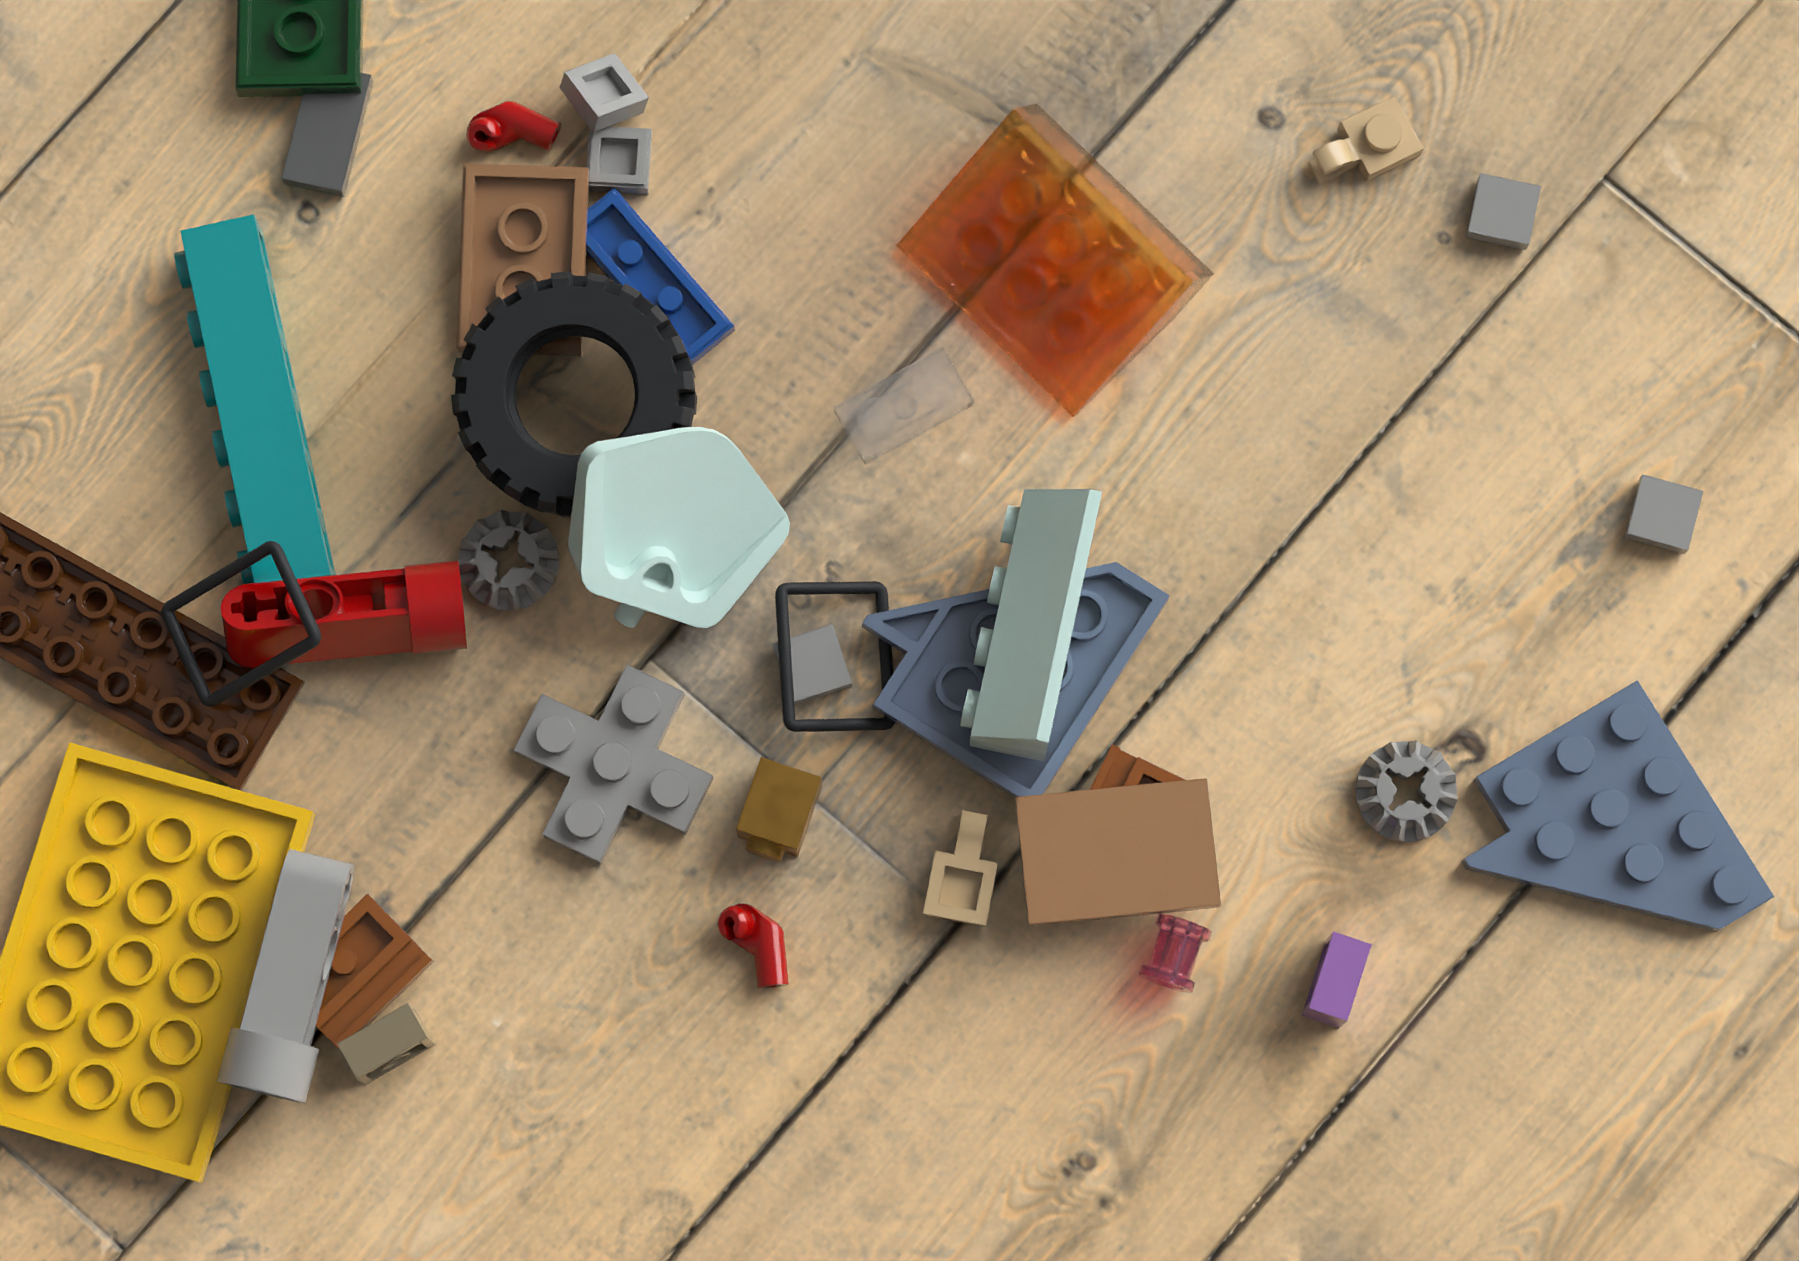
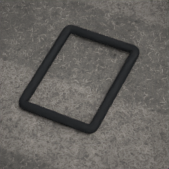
[161,541,321,707]
[775,581,895,732]

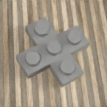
[514,665,714,865]

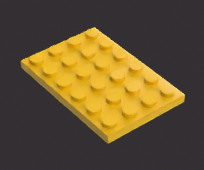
[0,742,316,1183]

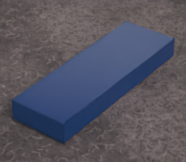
[586,188,735,365]

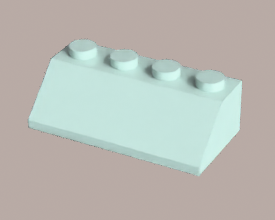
[960,489,1102,762]

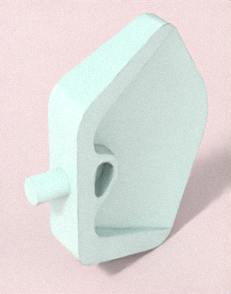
[568,427,790,628]

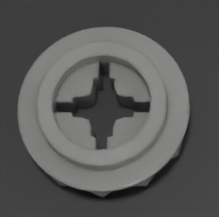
[459,509,559,611]
[1355,740,1458,842]

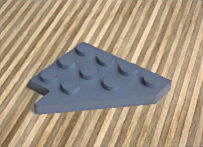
[862,562,1170,798]
[1461,680,1774,932]

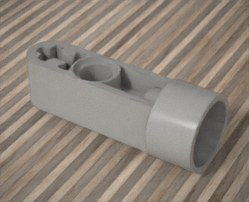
[217,849,354,1103]

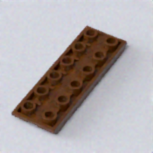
[0,512,305,791]

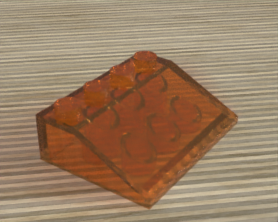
[896,103,1214,417]

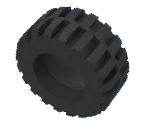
[451,271,697,517]

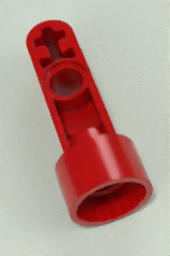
[221,560,467,668]

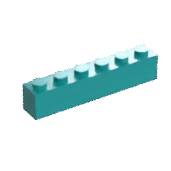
[174,214,336,584]

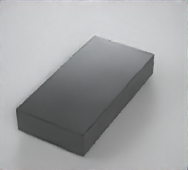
[281,73,374,197]

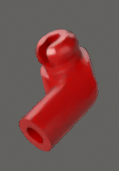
[466,101,562,152]
[717,903,789,988]

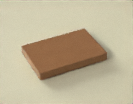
[456,163,589,356]
[1015,778,1221,927]

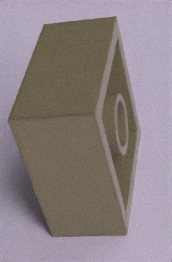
[337,1003,436,1085]

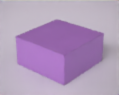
[1301,931,1372,1028]

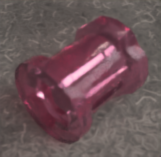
[1138,914,1212,993]

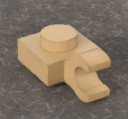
[1308,95,1424,185]
[923,810,998,927]

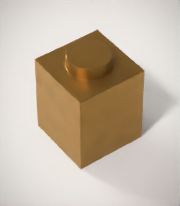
[736,757,822,862]

